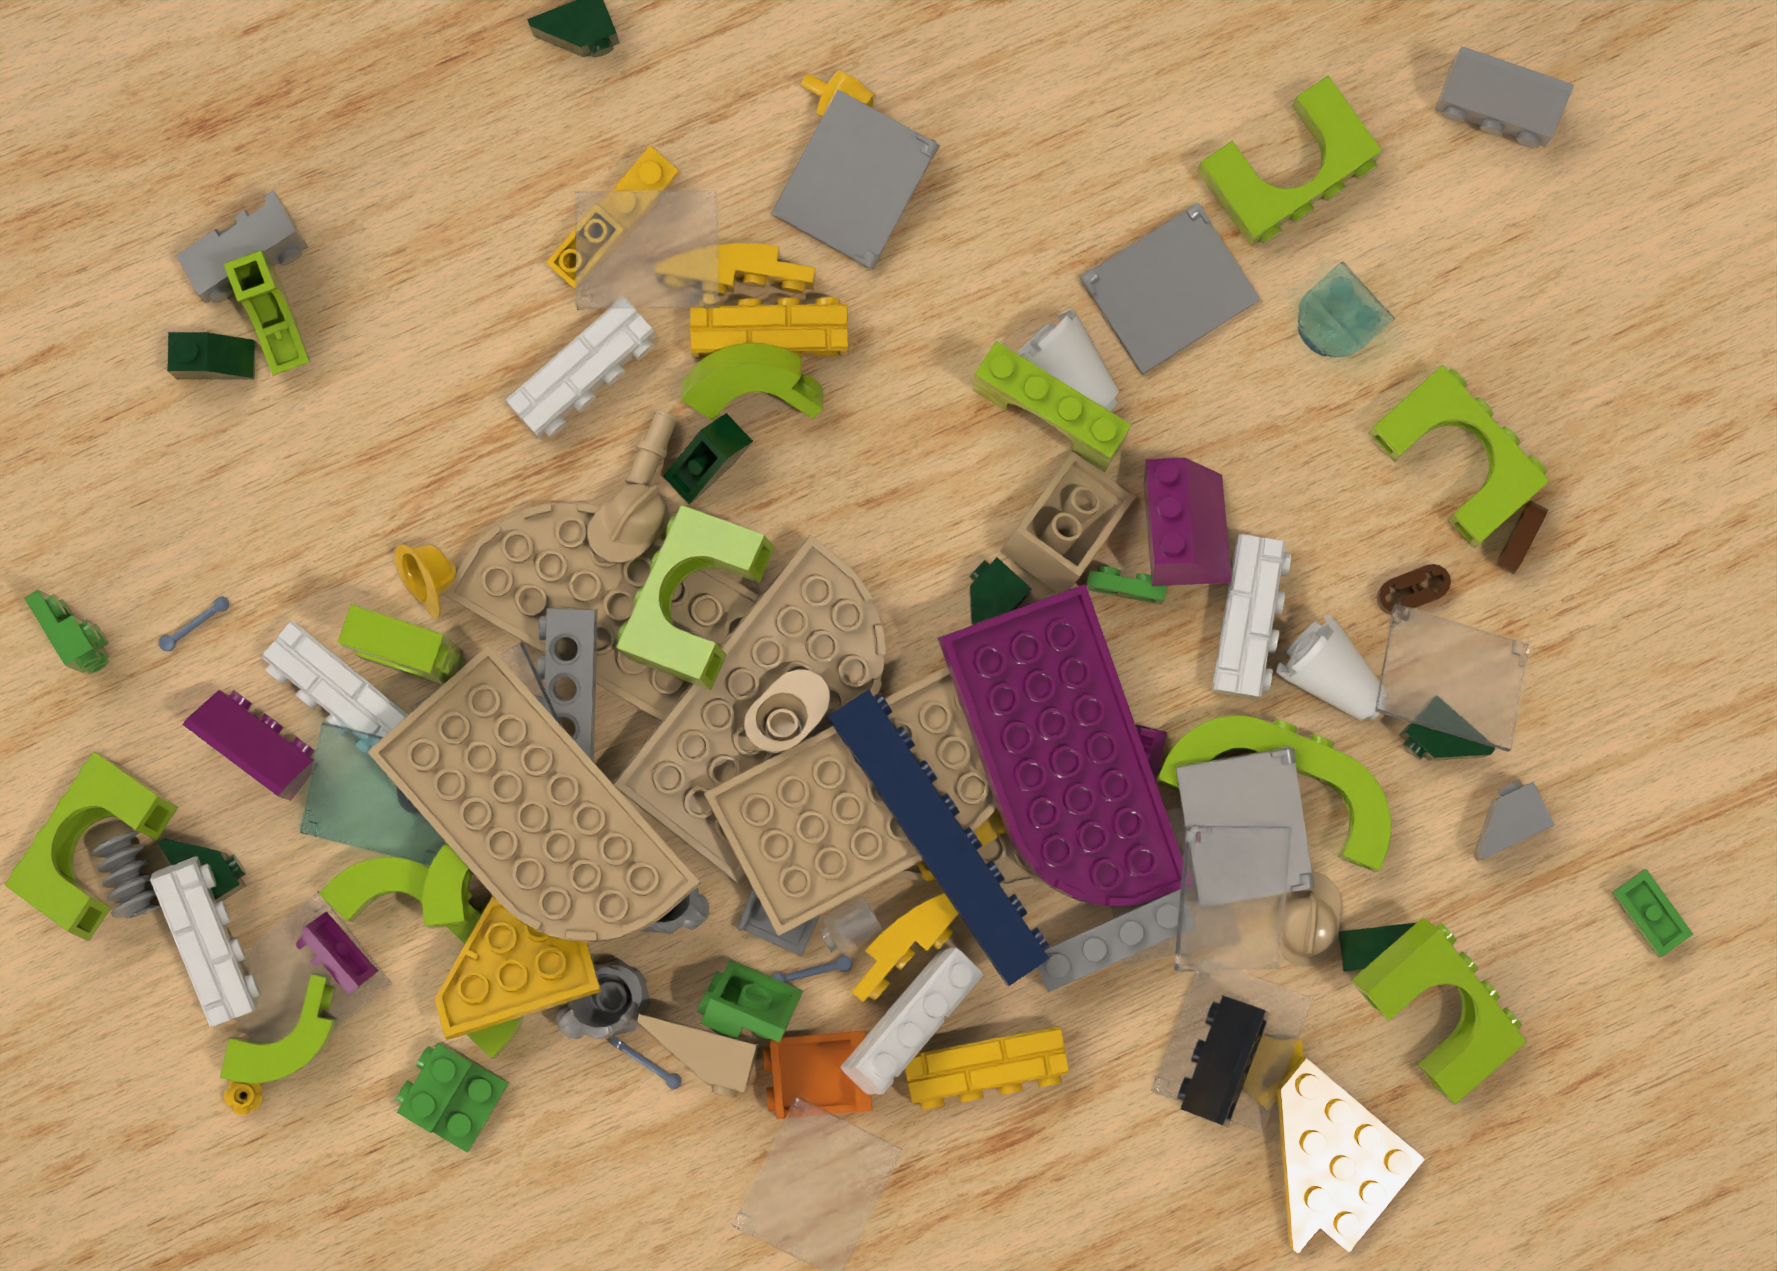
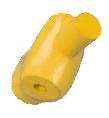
[801,70,876,117]

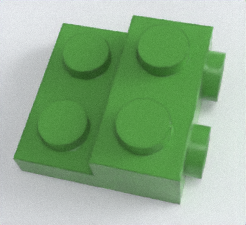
[24,590,110,674]
[697,960,803,1043]
[395,1043,509,1153]

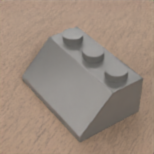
[1435,46,1574,148]

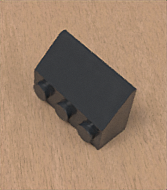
[1177,995,1270,1127]

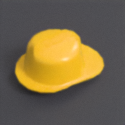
[394,544,456,619]

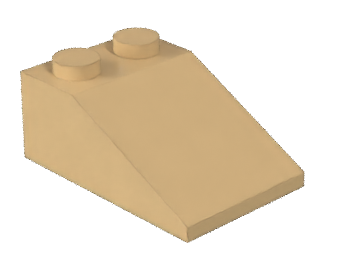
[1000,451,1136,593]
[637,1014,760,1098]

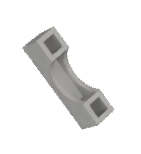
[1037,890,1195,992]

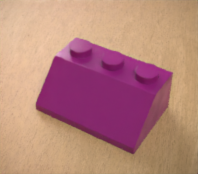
[1144,458,1232,586]
[182,690,319,801]

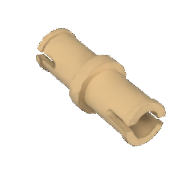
[625,410,679,487]

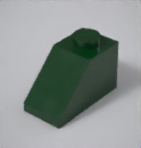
[527,0,619,58]
[167,332,255,380]
[663,413,753,504]
[969,557,1032,625]
[1399,696,1496,761]
[158,838,246,902]
[1339,923,1416,971]

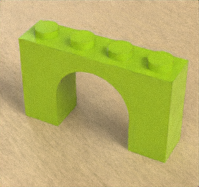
[1197,75,1382,246]
[973,341,1131,472]
[1368,365,1550,548]
[616,505,775,690]
[337,604,466,685]
[5,752,178,941]
[1351,917,1527,1105]

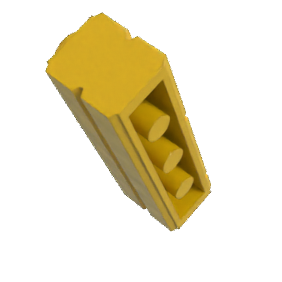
[690,297,848,358]
[905,1026,1069,1110]

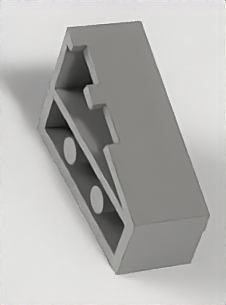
[176,190,308,303]

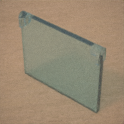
[300,722,445,866]

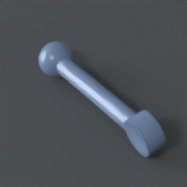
[159,596,229,651]
[772,956,852,983]
[609,1036,681,1089]

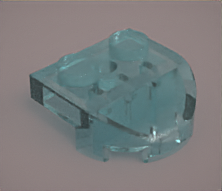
[1297,261,1395,357]

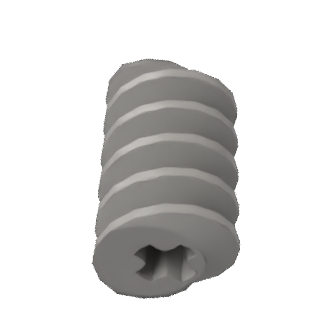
[92,831,161,919]

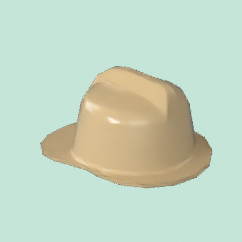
[587,484,670,563]
[744,669,831,753]
[1275,871,1341,966]

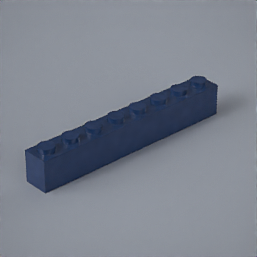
[828,689,1050,986]

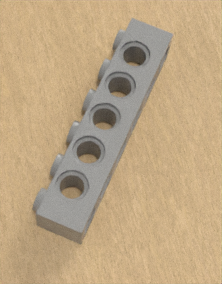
[537,608,598,762]

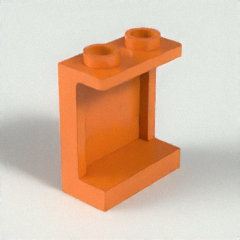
[763,1030,873,1119]

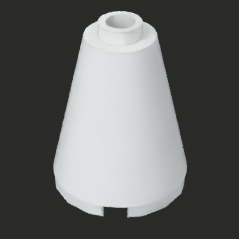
[1017,308,1119,411]
[1277,614,1387,721]

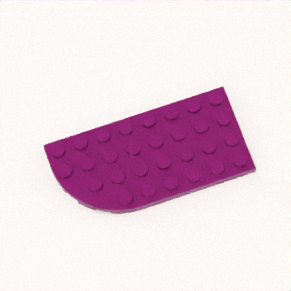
[938,584,1192,906]

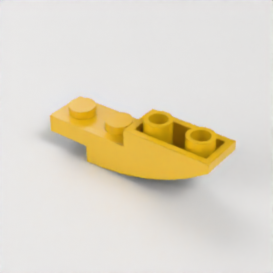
[546,145,682,289]
[655,243,816,296]
[851,893,960,1002]

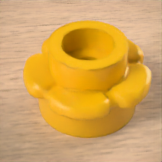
[224,1081,263,1115]

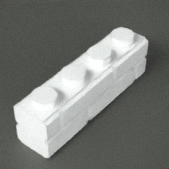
[506,297,656,440]
[1211,534,1291,700]
[262,621,408,757]
[150,856,261,1027]
[840,948,983,1095]

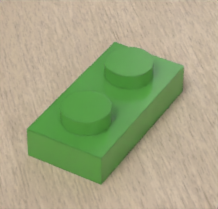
[1086,566,1167,605]
[1611,869,1693,957]

